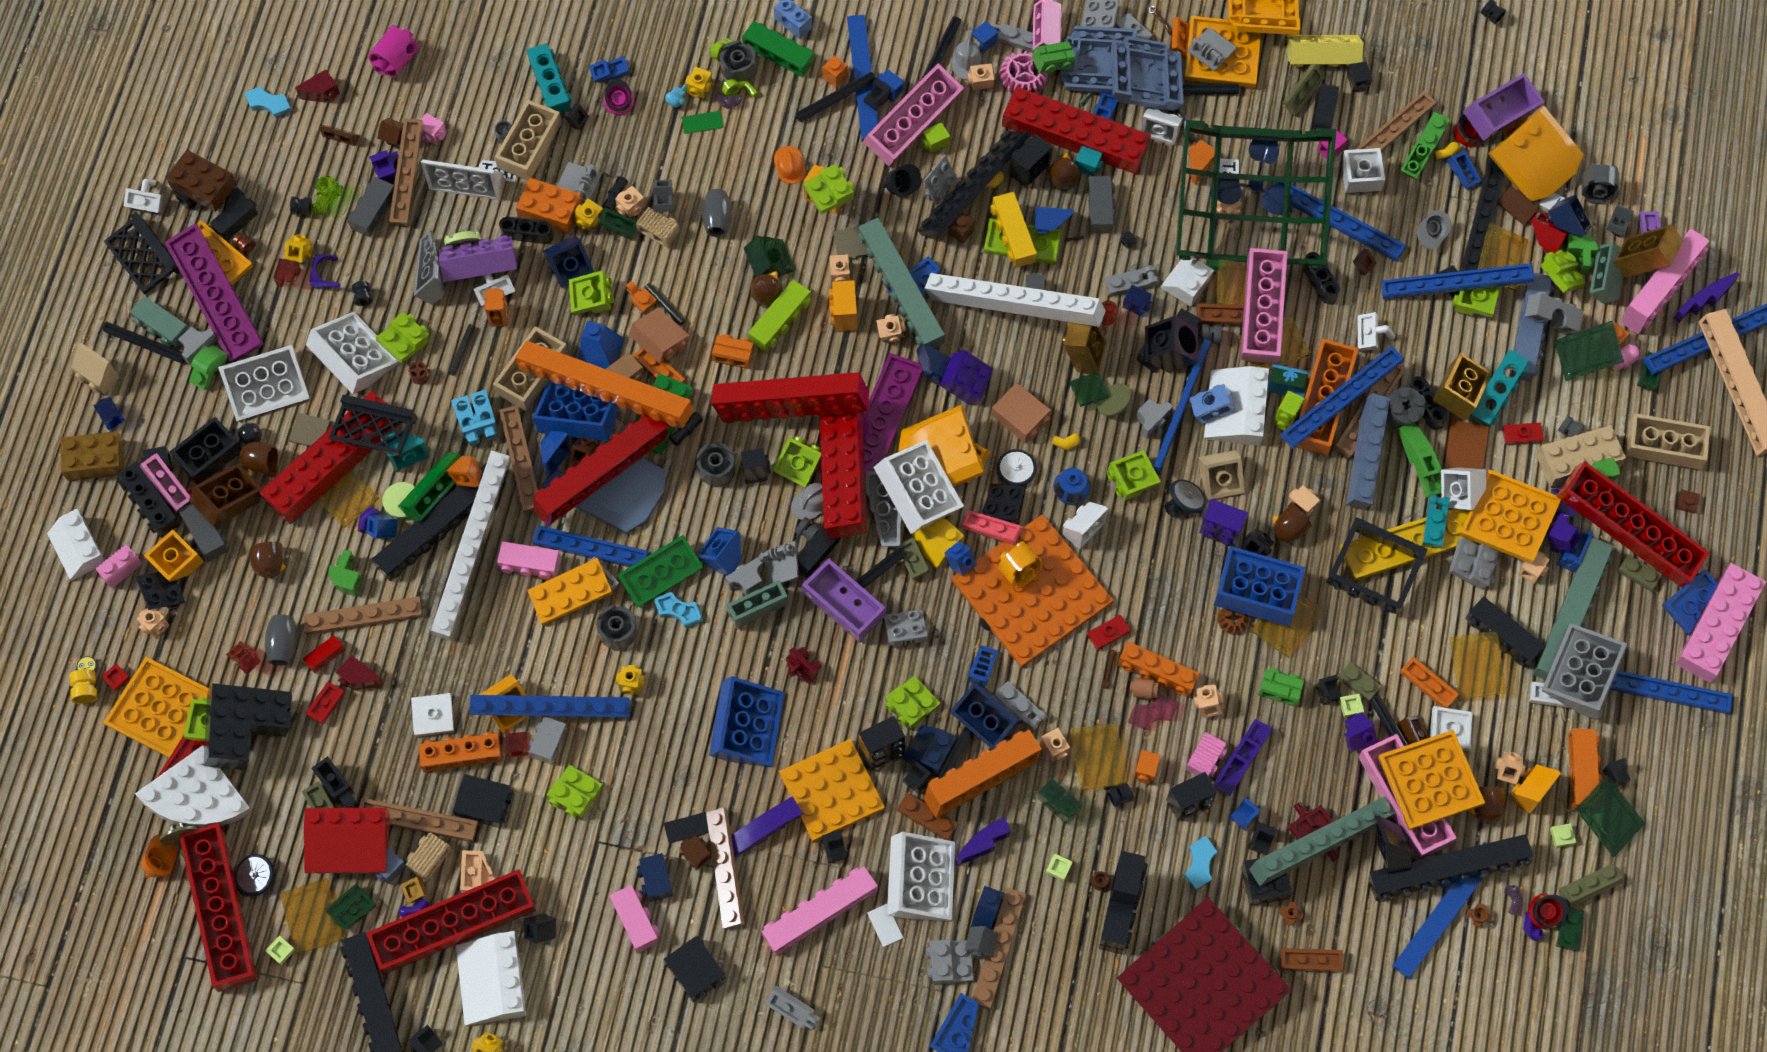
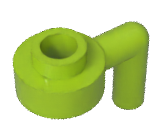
[709,38,733,61]
[722,79,759,98]

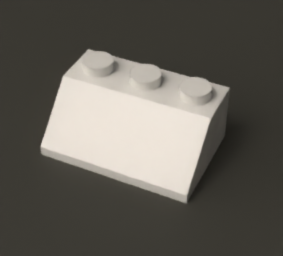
[47,509,105,581]

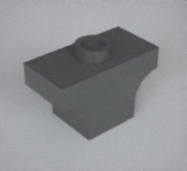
[653,180,674,212]

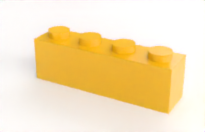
[990,192,1037,268]

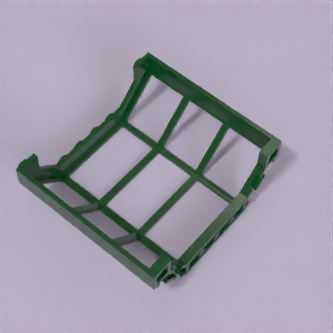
[1175,120,1337,269]

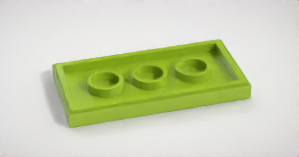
[983,218,1062,265]

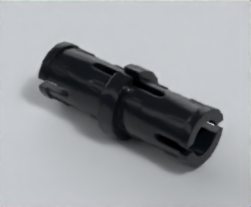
[602,176,628,211]
[669,412,703,446]

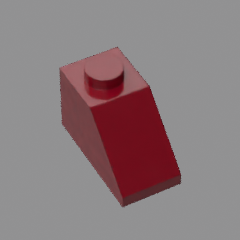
[295,69,340,103]
[336,655,384,690]

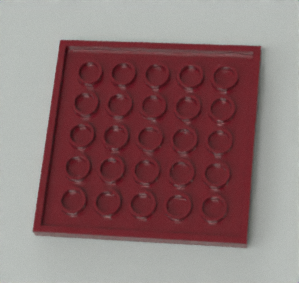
[1117,897,1292,1052]

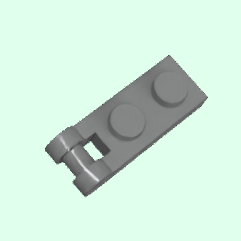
[1104,265,1159,296]
[994,681,1048,732]

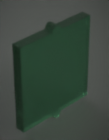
[1069,373,1110,407]

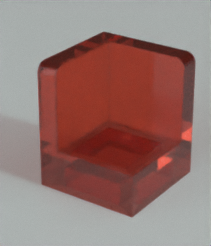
[273,258,301,286]
[505,729,529,757]

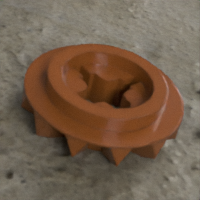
[1218,608,1249,634]

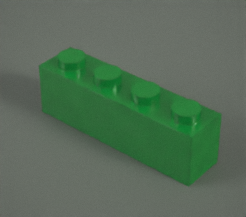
[742,21,814,78]
[398,452,461,521]

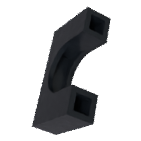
[172,187,258,241]

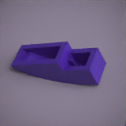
[956,817,1011,866]

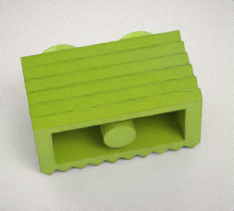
[1274,391,1304,431]

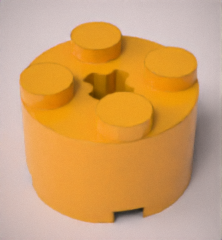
[998,541,1043,587]

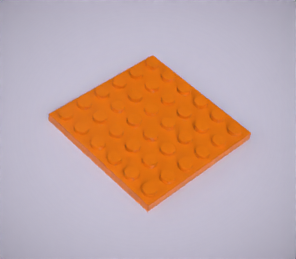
[951,514,1114,668]

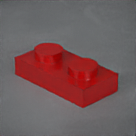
[305,681,345,725]

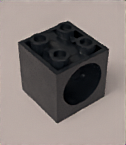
[1145,316,1198,373]

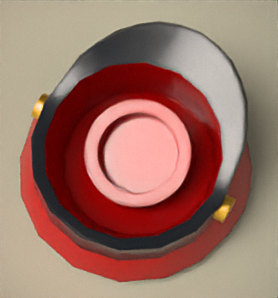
[1453,114,1483,147]
[1528,893,1569,929]

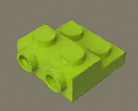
[803,164,855,215]
[1540,250,1586,293]
[569,271,614,315]
[1452,286,1500,318]
[376,312,429,364]
[772,436,822,488]
[1107,450,1161,501]
[885,675,941,730]
[184,697,207,741]
[547,765,603,819]

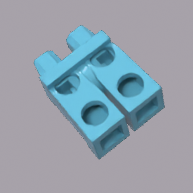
[451,389,497,446]

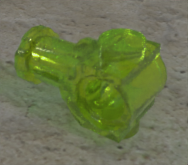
[311,176,343,215]

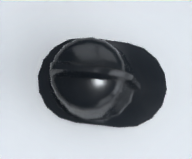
[882,164,921,197]

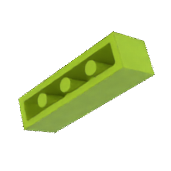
[748,280,812,353]

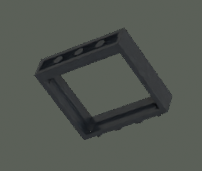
[1326,517,1428,615]

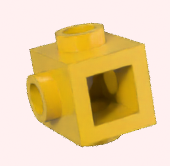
[685,66,713,99]
[574,198,603,231]
[284,235,313,263]
[616,665,645,695]
[472,1031,503,1052]

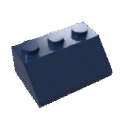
[950,682,1024,750]

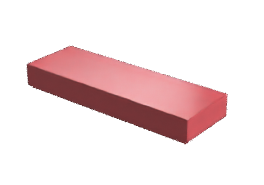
[961,510,1022,545]

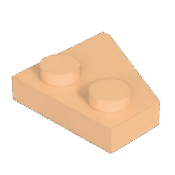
[460,850,495,892]

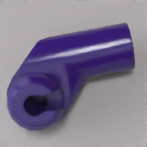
[358,507,380,533]
[399,898,429,918]
[1523,912,1544,941]

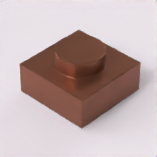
[1676,489,1700,514]

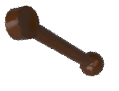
[1149,6,1172,35]
[1102,650,1117,689]

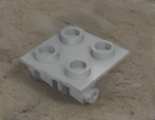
[1081,0,1119,28]
[1187,27,1237,71]
[924,154,957,205]
[557,162,602,202]
[759,541,799,585]
[884,610,928,647]

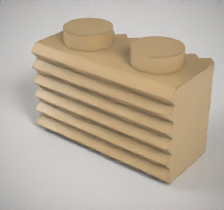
[636,207,680,248]
[406,832,451,882]

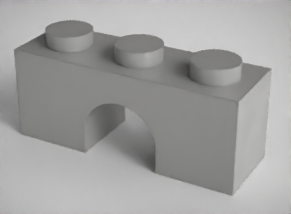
[1525,292,1583,334]

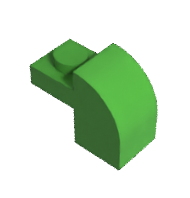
[1564,232,1598,275]
[189,346,228,390]
[329,549,363,597]

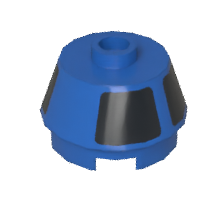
[1053,468,1091,505]

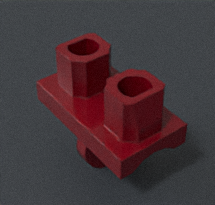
[786,647,822,684]

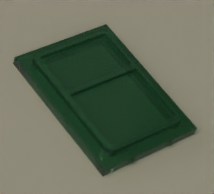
[1554,321,1624,381]
[1575,776,1645,857]

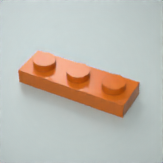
[633,348,686,383]
[1400,657,1459,708]

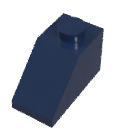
[916,344,951,385]
[970,886,1004,929]

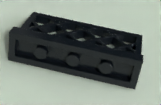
[104,212,180,294]
[329,395,418,456]

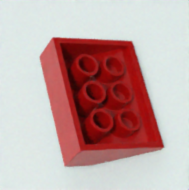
[303,808,390,874]

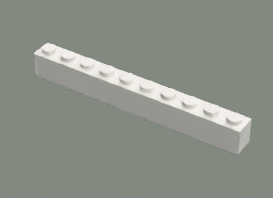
[924,273,1106,327]
[431,450,510,641]

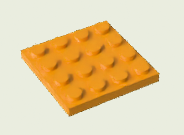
[1184,16,1261,88]
[1460,469,1561,564]
[103,657,209,758]
[1378,730,1485,831]
[779,739,885,843]

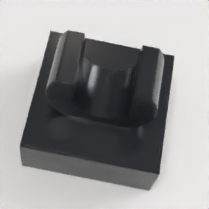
[564,104,589,130]

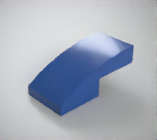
[589,56,631,82]
[1093,92,1118,120]

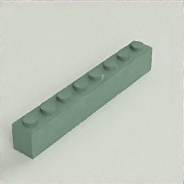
[857,217,945,348]
[1533,537,1614,680]
[1249,796,1396,886]

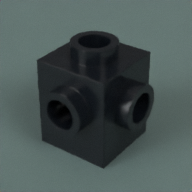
[1240,530,1274,556]

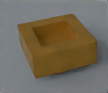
[401,876,428,903]

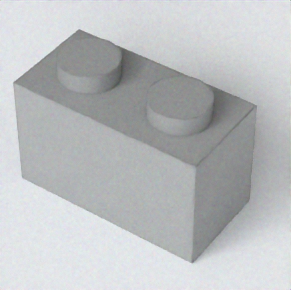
[528,716,568,765]

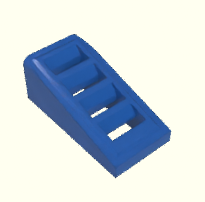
[1447,150,1482,190]
[968,645,999,687]

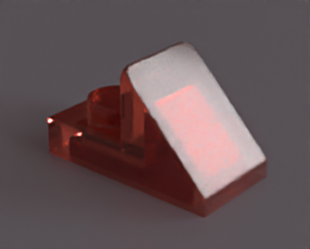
[226,641,260,674]

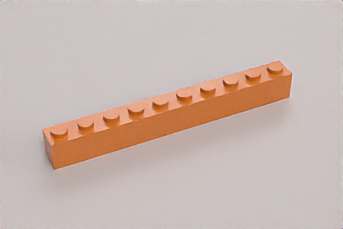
[515,340,693,429]

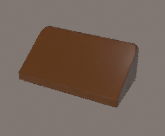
[319,125,360,146]
[1497,186,1539,226]
[1397,715,1430,745]

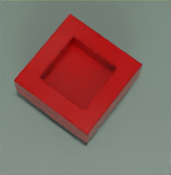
[101,664,131,692]

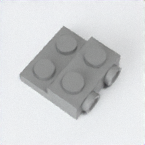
[1449,537,1500,589]
[926,940,973,985]

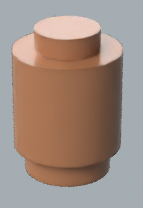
[1130,677,1159,699]

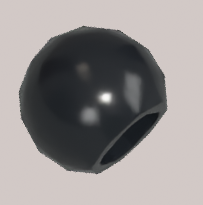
[237,422,262,444]

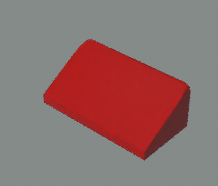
[302,635,346,673]

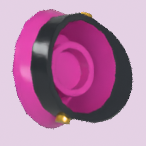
[603,79,635,115]

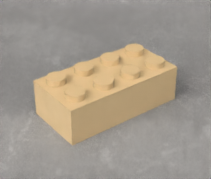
[494,100,562,180]
[493,326,569,411]
[1625,413,1710,470]
[1536,425,1626,488]

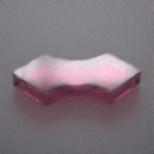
[1128,694,1179,730]

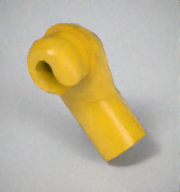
[1435,142,1460,160]
[986,171,1004,188]
[1052,433,1081,450]

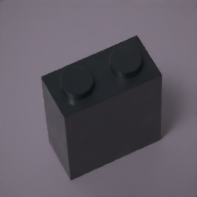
[453,774,515,829]
[663,935,726,1002]

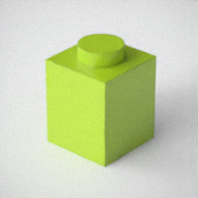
[921,122,950,154]

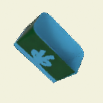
[1267,364,1308,397]

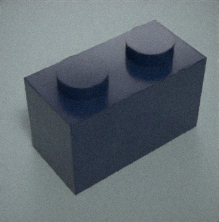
[637,853,673,902]

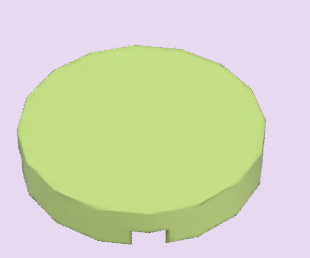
[444,231,481,247]
[382,482,415,520]

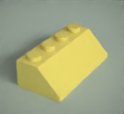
[1287,35,1364,67]

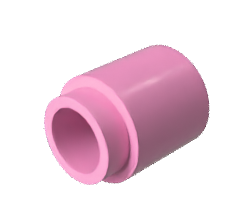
[1610,344,1640,370]

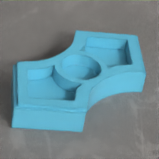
[244,86,291,117]
[653,592,703,628]
[1184,836,1217,891]

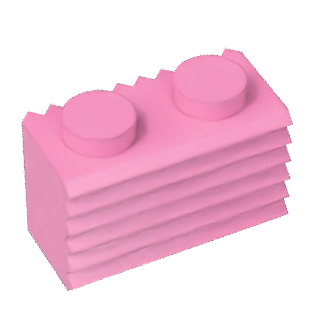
[96,545,142,589]
[1186,732,1227,777]

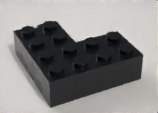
[203,683,292,770]
[1099,851,1148,955]

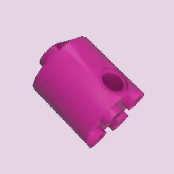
[368,25,420,78]

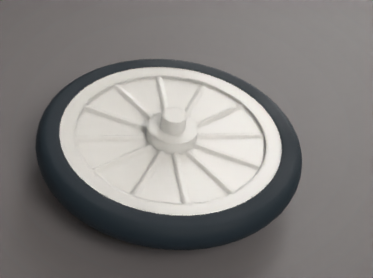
[997,449,1037,486]

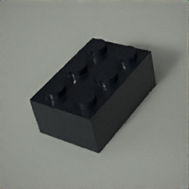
[170,416,242,485]
[858,716,905,771]

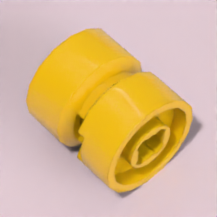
[69,669,98,704]

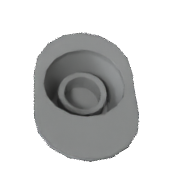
[952,38,982,80]
[1417,210,1452,249]
[791,483,823,520]

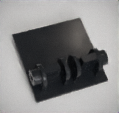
[982,483,1026,523]
[135,572,185,611]

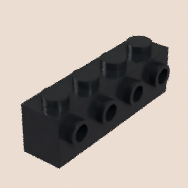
[117,461,180,538]

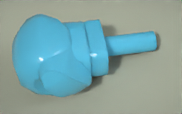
[665,84,687,108]

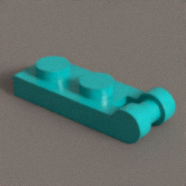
[1422,494,1450,549]

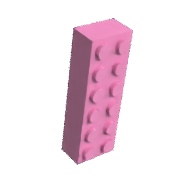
[863,64,964,167]
[1620,229,1709,334]
[1240,248,1287,364]
[1675,563,1766,683]
[1358,734,1457,860]

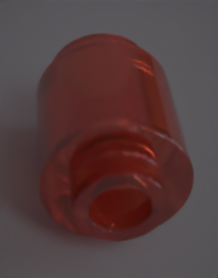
[1101,301,1118,326]

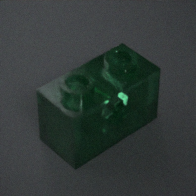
[1038,778,1082,825]

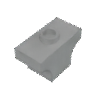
[178,326,218,365]
[1136,399,1173,439]
[725,557,763,596]

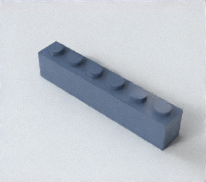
[1508,272,1554,382]
[1346,393,1390,510]

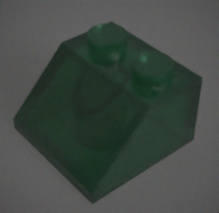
[744,235,796,277]

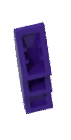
[1673,272,1740,323]
[1213,719,1272,796]
[731,796,803,858]

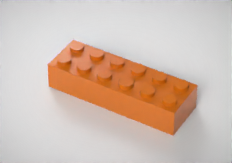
[1297,338,1359,456]
[924,730,1042,819]

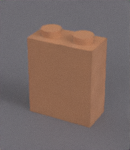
[629,307,689,364]
[991,382,1051,443]

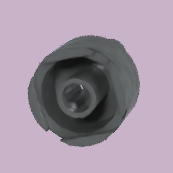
[720,41,756,82]
[1581,163,1620,204]
[1386,386,1425,429]
[697,442,736,487]
[596,605,637,651]

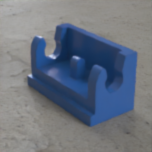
[1557,527,1593,573]

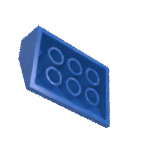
[532,380,618,441]
[1214,546,1305,627]
[709,676,784,767]

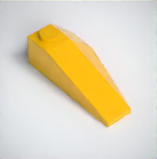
[912,518,964,569]

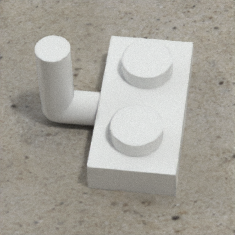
[123,179,163,213]
[473,274,515,306]
[1358,312,1396,352]

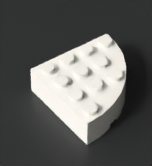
[135,745,252,828]

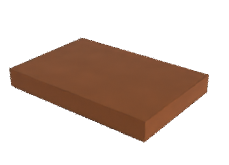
[1443,419,1489,469]

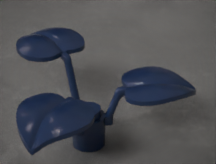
[1209,140,1292,216]

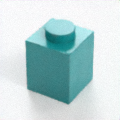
[1075,146,1104,176]

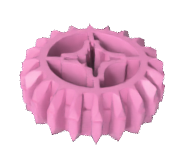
[1000,50,1048,93]

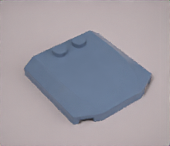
[1059,26,1137,93]
[1111,37,1184,111]
[575,441,667,535]

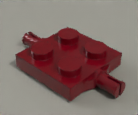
[1288,802,1340,862]

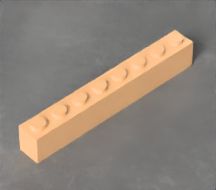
[1698,309,1767,456]

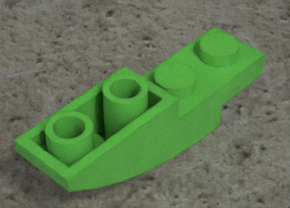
[1400,112,1450,180]
[1397,423,1442,498]

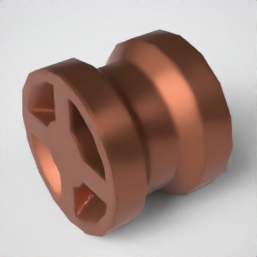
[232,232,256,256]
[408,361,429,385]

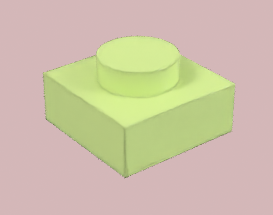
[1339,694,1364,718]
[1550,823,1576,848]
[1046,853,1073,881]
[265,935,295,965]

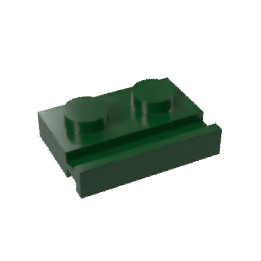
[325,883,376,933]

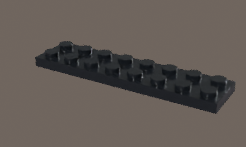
[917,130,1031,236]

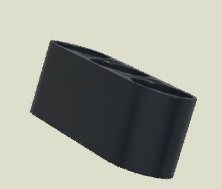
[1312,83,1339,130]
[499,217,554,244]
[1302,252,1340,304]
[1409,376,1447,430]
[797,525,841,577]

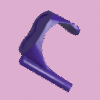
[309,254,341,288]

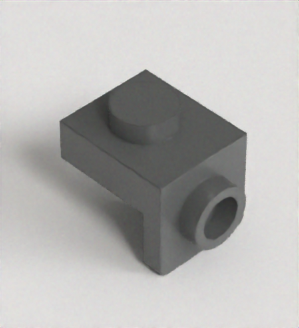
[1606,205,1634,236]

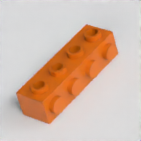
[1118,641,1200,698]
[1568,728,1603,811]
[419,732,503,773]

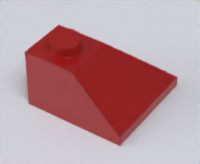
[1531,211,1568,253]

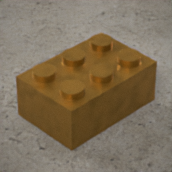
[1613,224,1683,278]
[1063,322,1107,374]
[1433,353,1492,421]
[61,431,124,481]

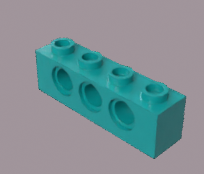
[526,43,572,114]
[1469,349,1529,426]

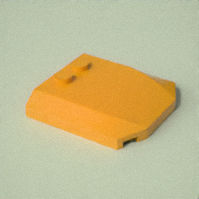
[1228,0,1300,35]
[1488,106,1584,201]
[898,405,986,487]

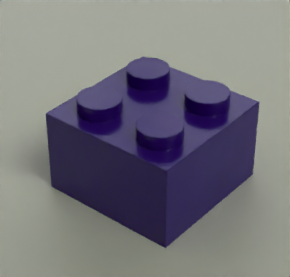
[940,350,993,405]
[1199,499,1248,546]

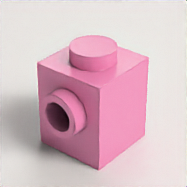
[421,113,446,145]

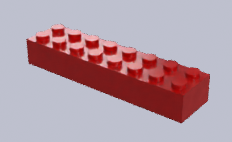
[1002,86,1151,175]
[711,372,869,423]
[259,391,402,525]
[820,412,867,539]
[534,414,670,527]
[1556,461,1710,587]
[179,823,258,992]
[366,869,536,975]

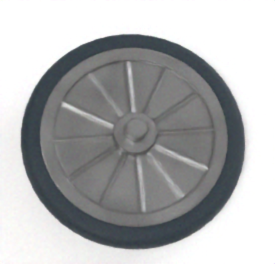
[1170,479,1206,513]
[234,854,274,896]

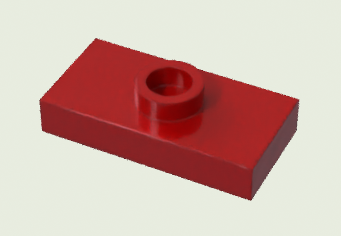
[1502,423,1544,445]
[1087,615,1131,650]

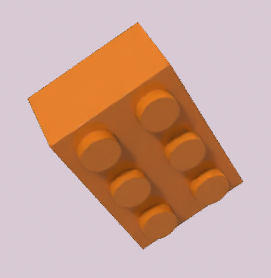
[516,178,583,234]

